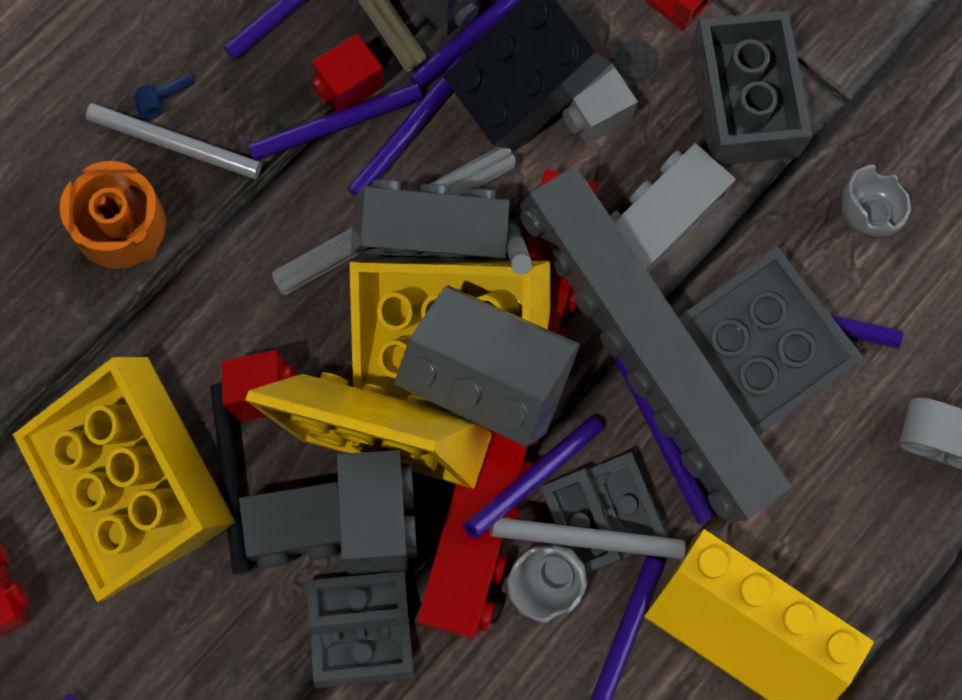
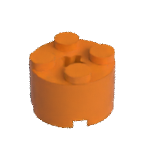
[60,161,166,269]

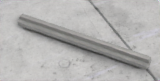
[272,147,516,295]

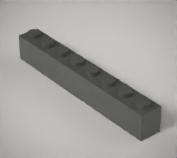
[518,165,792,524]

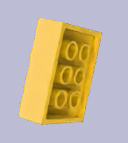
[349,256,550,410]
[12,357,236,603]
[245,372,492,489]

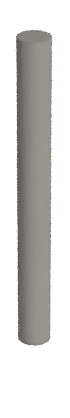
[86,103,262,180]
[506,223,532,275]
[490,518,686,559]

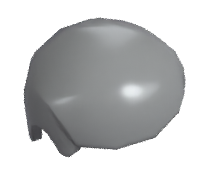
[840,165,911,238]
[507,543,588,623]

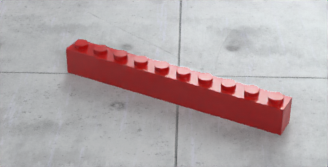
[417,169,603,641]

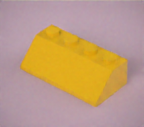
[644,529,874,700]

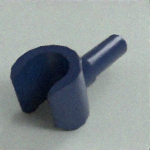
[135,74,194,121]

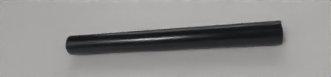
[210,383,252,575]

